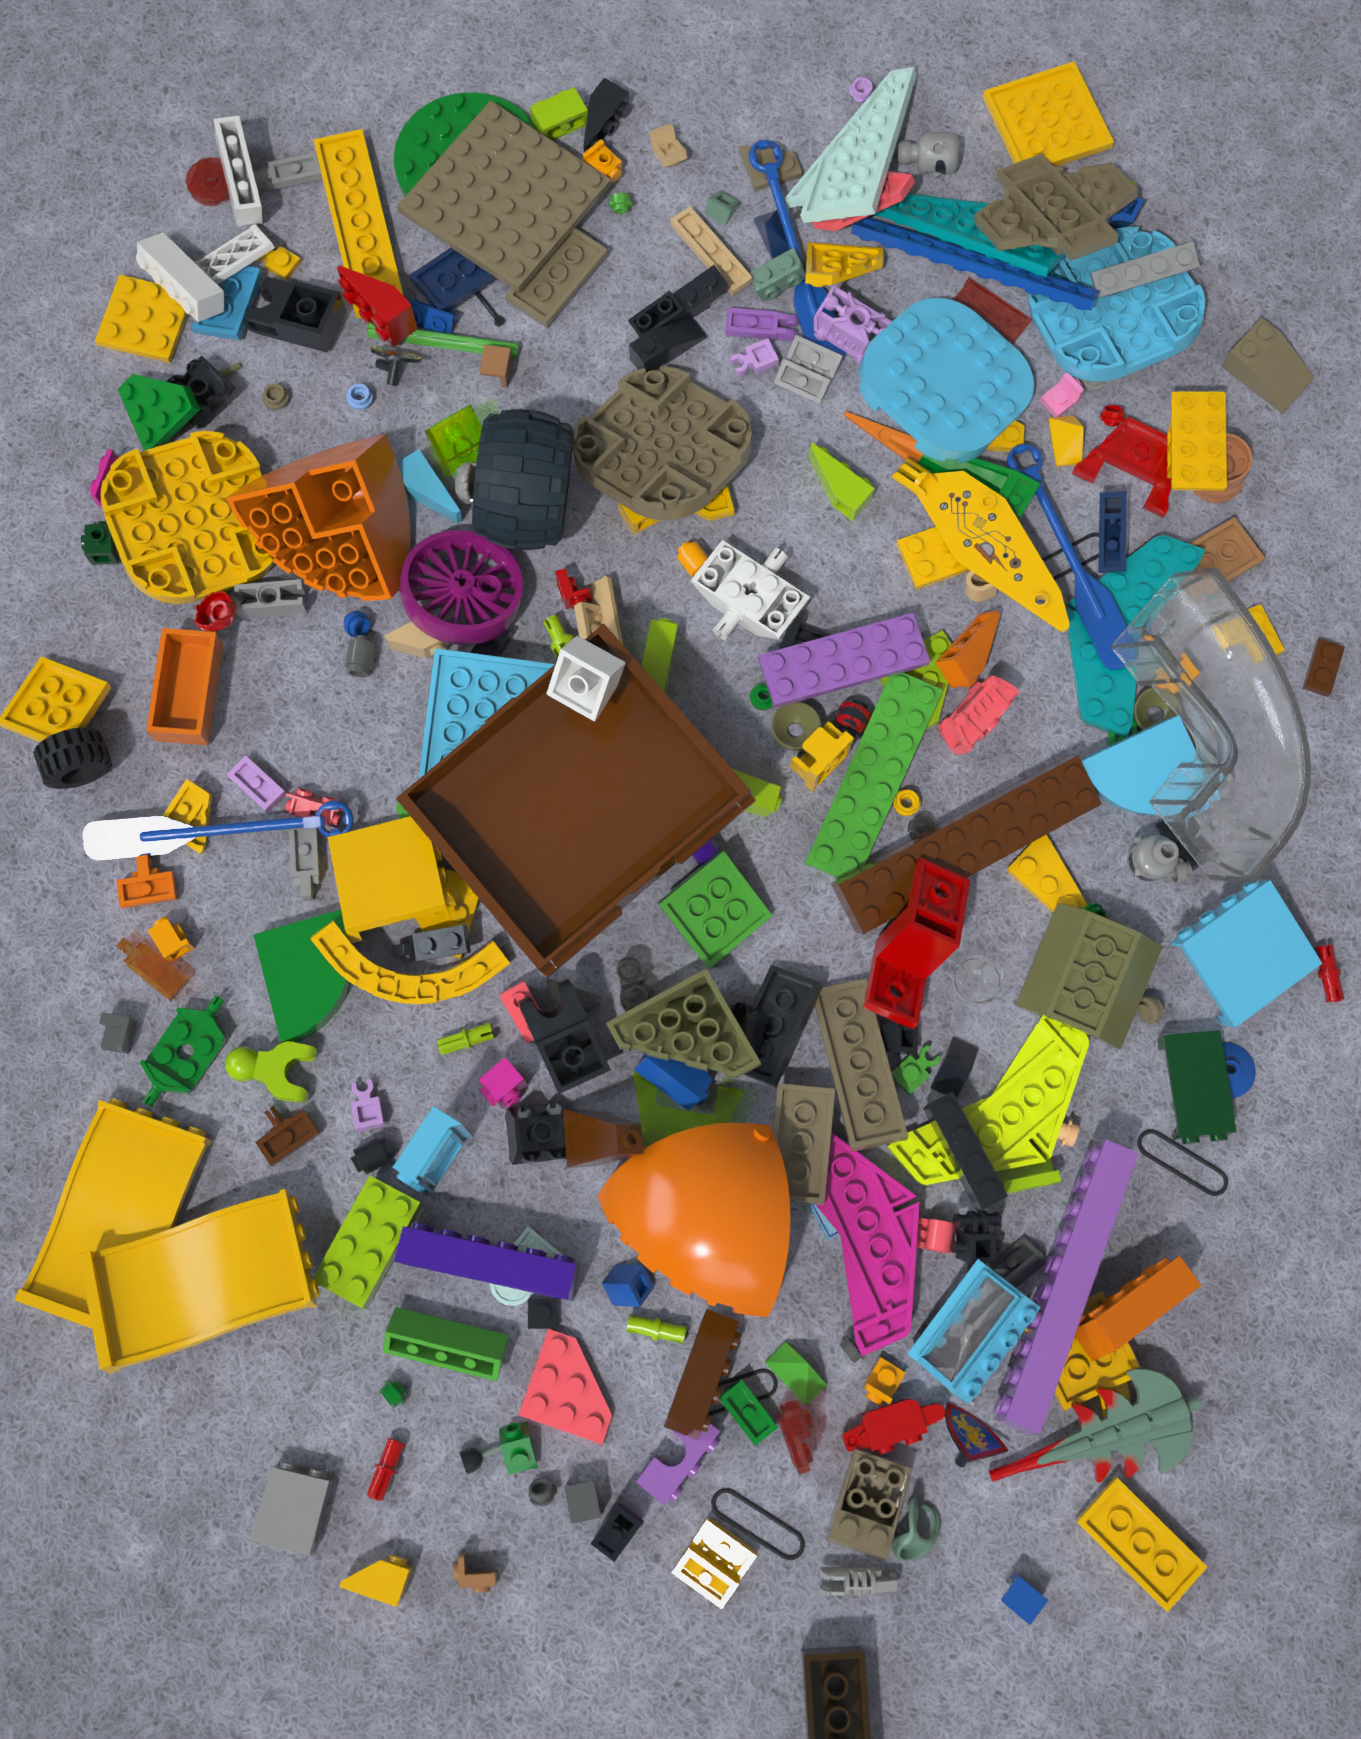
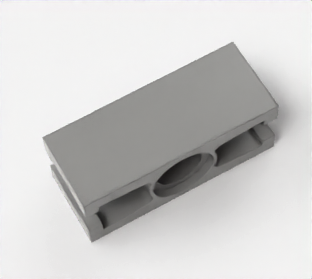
[234,579,307,619]

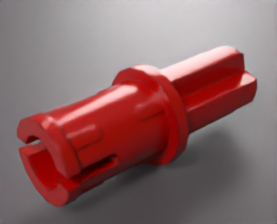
[367,1438,406,1501]

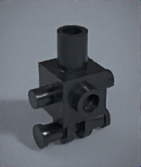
[950,1210,1002,1284]

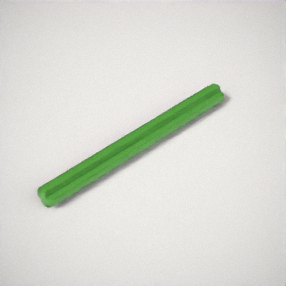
[367,322,519,359]

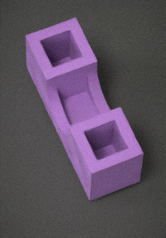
[636,1423,721,1505]

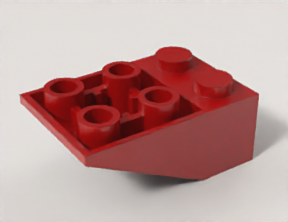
[337,266,417,348]

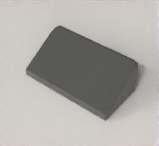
[986,1235,1046,1296]

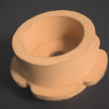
[1058,1119,1080,1147]

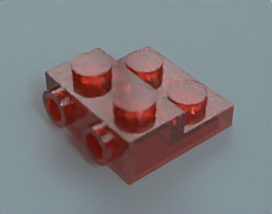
[775,1400,814,1475]

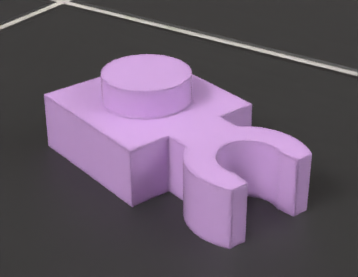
[730,338,779,377]
[350,1079,385,1133]

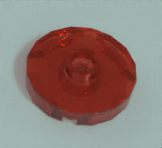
[185,157,230,206]

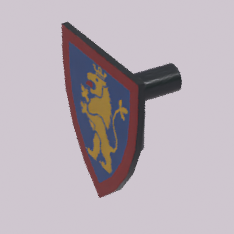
[945,1402,1008,1468]

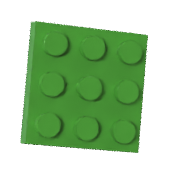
[657,850,772,968]

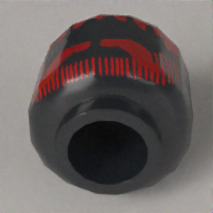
[832,700,871,742]

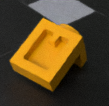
[862,1357,905,1406]

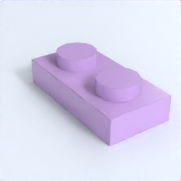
[226,756,286,813]

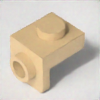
[649,123,687,167]

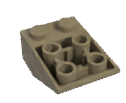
[825,1449,912,1560]

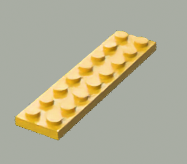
[313,129,404,319]

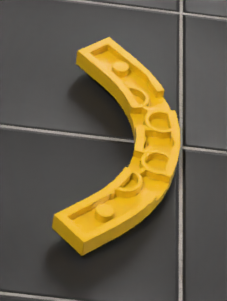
[310,920,510,1004]

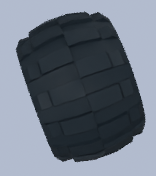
[472,409,574,550]

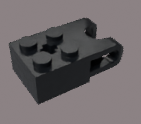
[243,277,346,352]
[518,978,611,1094]

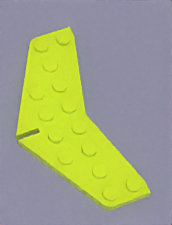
[887,1016,1089,1186]

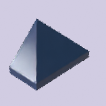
[754,210,790,259]

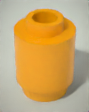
[676,541,709,578]

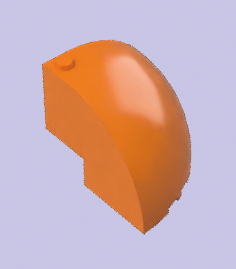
[226,434,410,601]
[597,1123,790,1317]

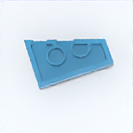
[190,266,264,341]

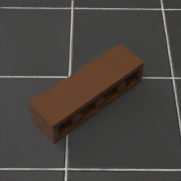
[664,1309,741,1440]

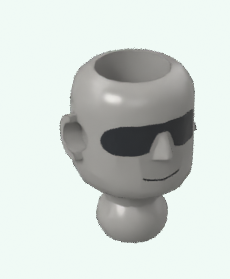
[898,132,959,178]
[1127,834,1179,882]

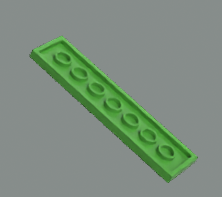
[805,672,943,879]

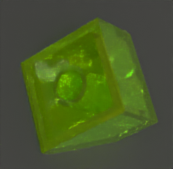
[425,404,482,478]

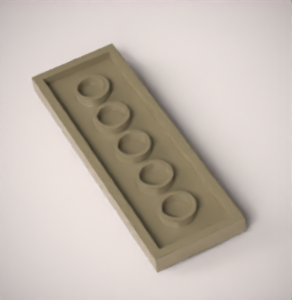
[814,978,908,1152]

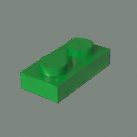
[719,1378,778,1446]

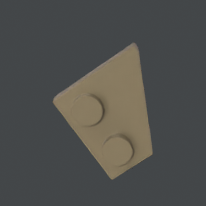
[739,146,802,192]

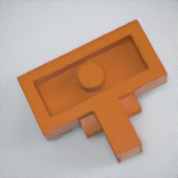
[116,855,178,909]

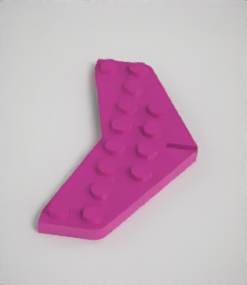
[816,1133,920,1357]

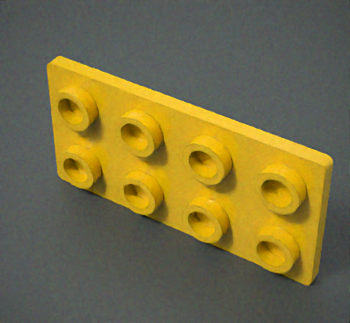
[1167,391,1227,491]

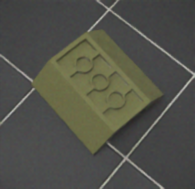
[1015,903,1163,1050]

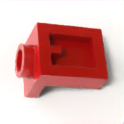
[555,568,591,610]

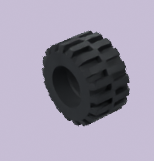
[33,727,112,789]

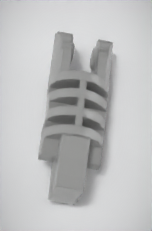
[819,1567,898,1596]

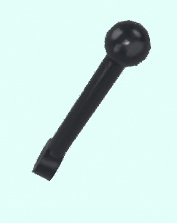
[474,291,504,326]

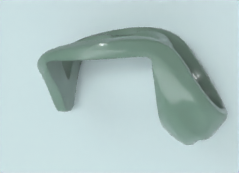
[891,1498,941,1561]

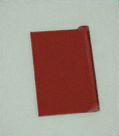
[953,277,1032,345]

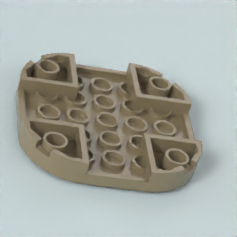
[573,366,752,520]

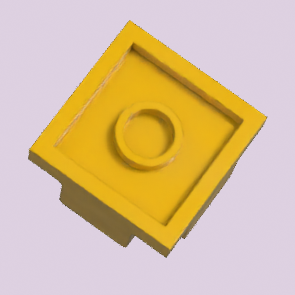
[790,721,854,792]

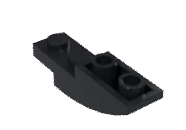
[628,265,729,337]

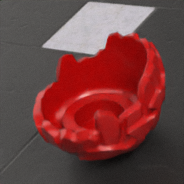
[194,591,237,632]

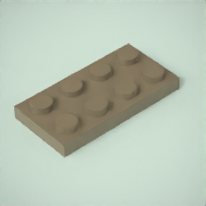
[505,228,608,328]
[773,1083,835,1206]

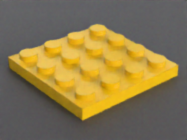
[982,61,1114,167]

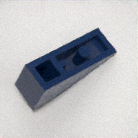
[1098,491,1130,573]

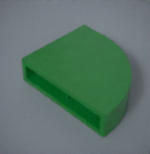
[253,909,351,1043]

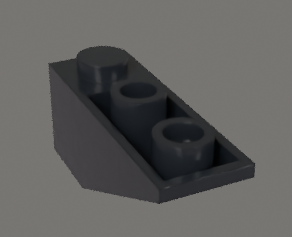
[583,78,630,153]

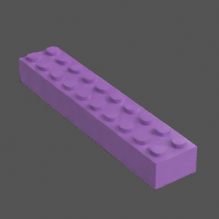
[993,1139,1139,1435]

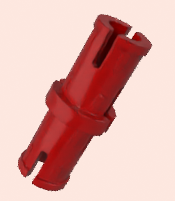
[1315,945,1345,1003]

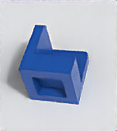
[602,1264,654,1307]
[1001,1573,1048,1625]

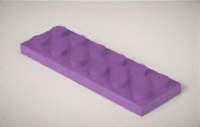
[758,613,930,708]

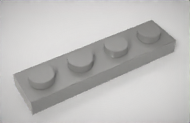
[1090,241,1200,299]

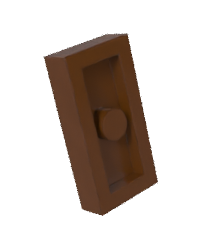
[1302,638,1345,697]

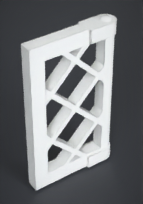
[194,224,275,285]

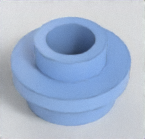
[347,384,373,410]

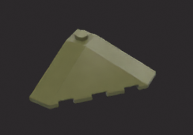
[606,968,761,1079]

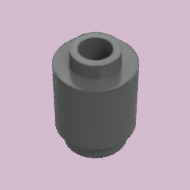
[345,635,376,678]

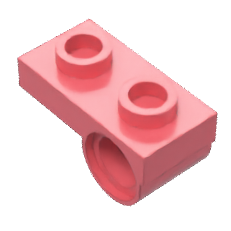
[499,980,540,1044]
[916,1218,955,1254]

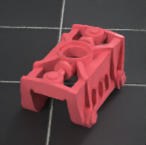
[937,676,1020,755]

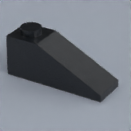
[629,317,707,372]

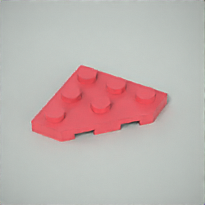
[812,172,915,231]
[519,1329,612,1445]

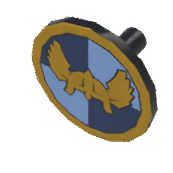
[370,346,423,386]

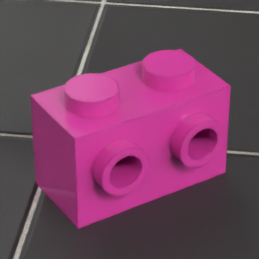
[479,1057,528,1108]

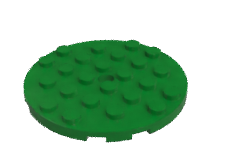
[394,92,538,197]

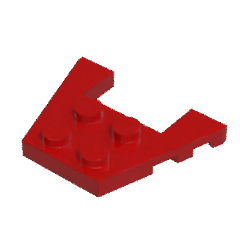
[1072,417,1171,518]

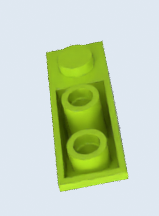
[808,443,875,521]

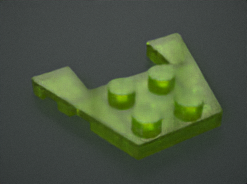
[633,1071,744,1148]

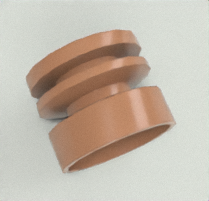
[1193,433,1253,503]

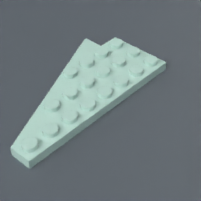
[785,67,917,223]

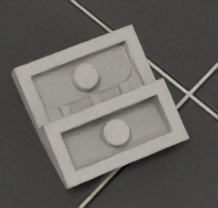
[773,335,844,404]

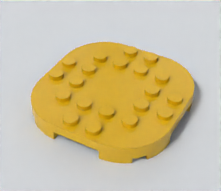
[101,431,275,604]

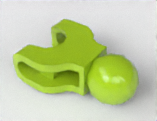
[225,1041,318,1103]

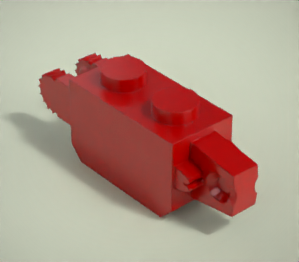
[841,1398,946,1455]

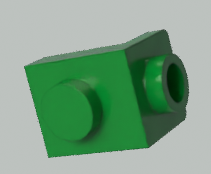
[499,1421,537,1475]

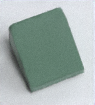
[705,190,741,226]

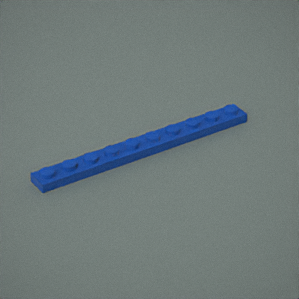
[851,217,1100,311]

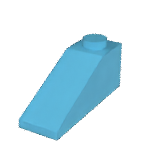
[397,450,462,524]

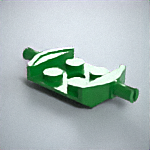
[140,995,227,1108]

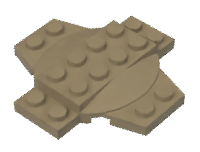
[974,154,1138,261]

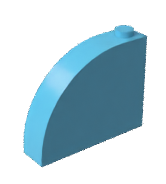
[1080,715,1216,815]

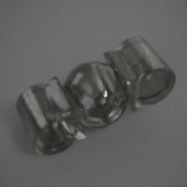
[617,957,655,1012]

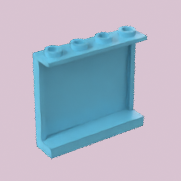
[1170,878,1322,1028]

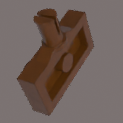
[255,1106,321,1167]

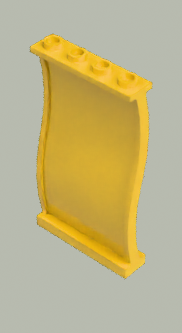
[14,1098,212,1329]
[78,1189,320,1374]

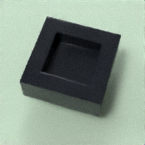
[528,1298,558,1329]

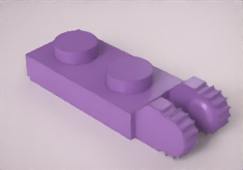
[725,307,799,341]

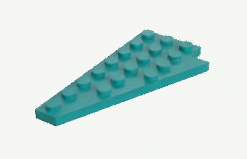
[873,193,1065,277]

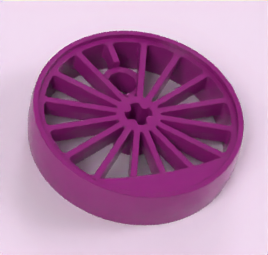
[400,530,523,645]

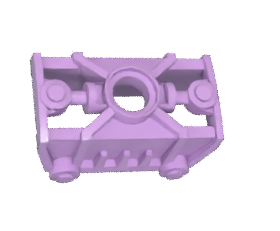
[814,284,892,365]

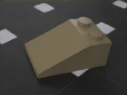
[1221,317,1314,414]

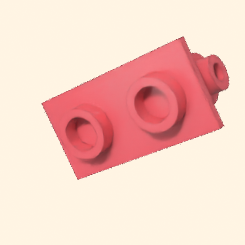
[285,788,343,827]

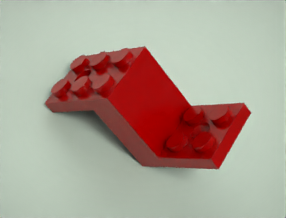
[863,858,970,1029]

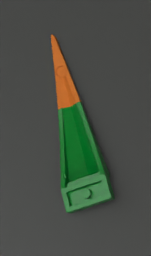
[844,412,1040,520]

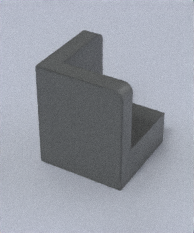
[99,1012,137,1054]
[564,1480,602,1524]

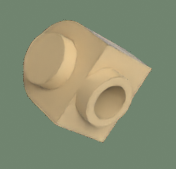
[965,571,997,602]

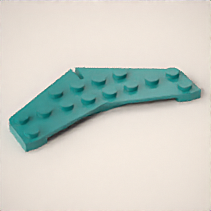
[1065,535,1205,738]

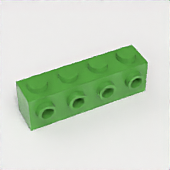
[383,1307,509,1381]

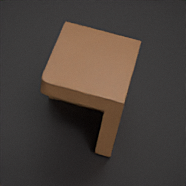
[480,345,512,388]

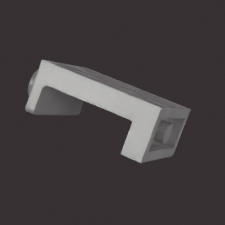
[251,1461,334,1556]

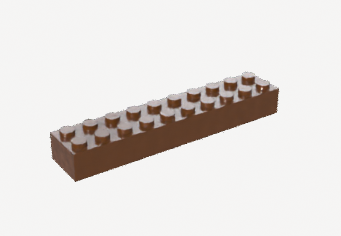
[831,755,1102,934]

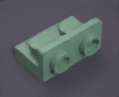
[749,248,806,302]

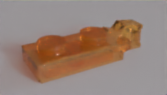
[116,937,190,1002]

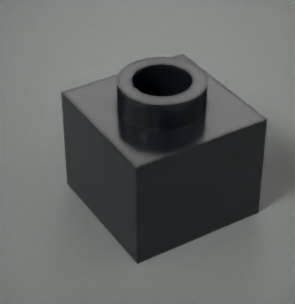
[881,1023,918,1054]

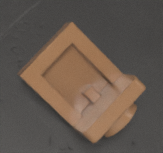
[453,1553,498,1593]

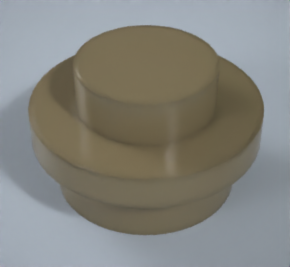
[262,384,289,410]
[1137,996,1164,1024]

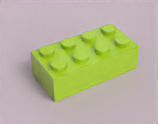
[312,1175,424,1309]

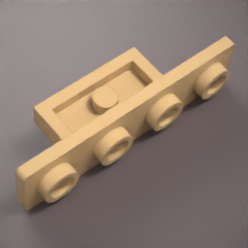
[574,576,623,645]

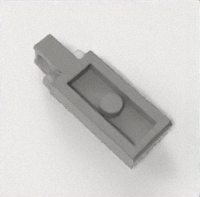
[253,152,323,190]
[289,827,321,901]

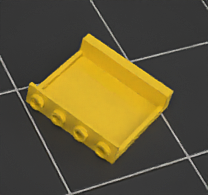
[328,816,453,943]

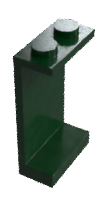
[1157,1030,1237,1145]

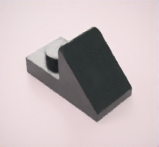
[590,1502,644,1562]

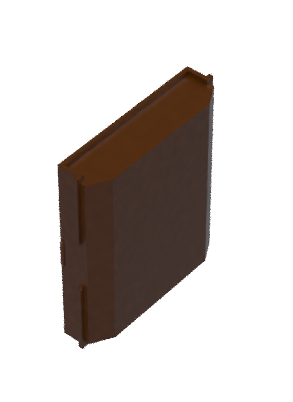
[396,624,756,978]

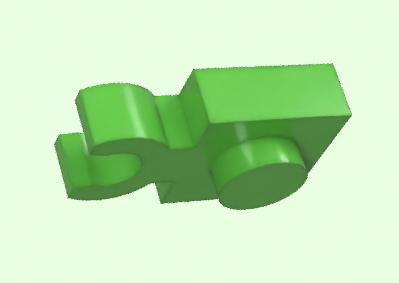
[891,1045,941,1095]

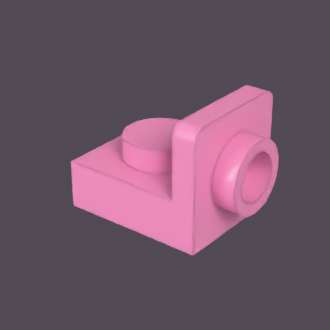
[1039,372,1084,417]

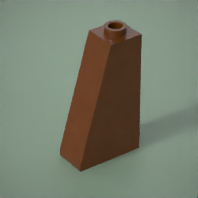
[563,1109,644,1168]

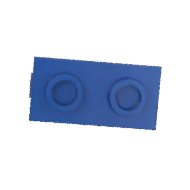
[407,298,458,334]

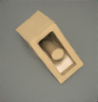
[384,611,450,658]

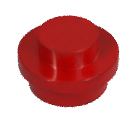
[1099,405,1126,426]

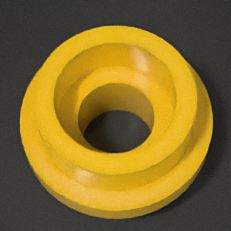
[893,789,921,817]

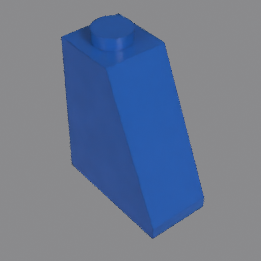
[634,1052,713,1111]

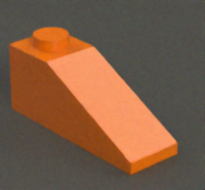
[935,610,1000,688]

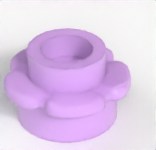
[849,77,873,102]

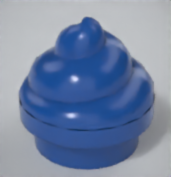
[343,610,371,637]

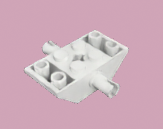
[691,540,810,640]

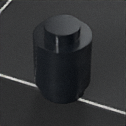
[351,1135,395,1175]

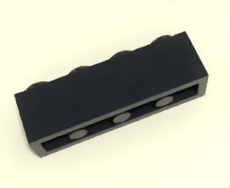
[923,1091,1008,1212]

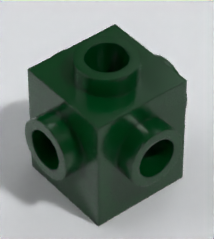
[81,521,119,565]

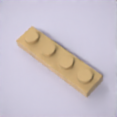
[670,206,753,297]

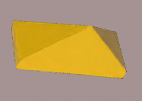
[1048,416,1084,467]

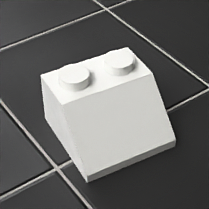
[547,636,626,721]

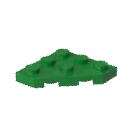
[117,374,200,450]

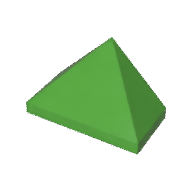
[765,1341,827,1406]

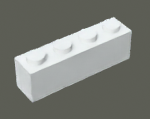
[213,115,263,227]
[136,232,224,322]

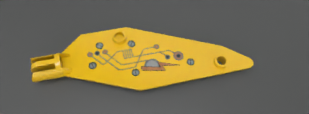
[892,457,1070,632]

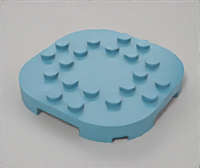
[1028,227,1205,382]
[858,298,1034,463]

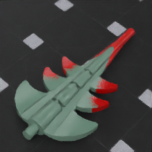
[988,1367,1202,1483]

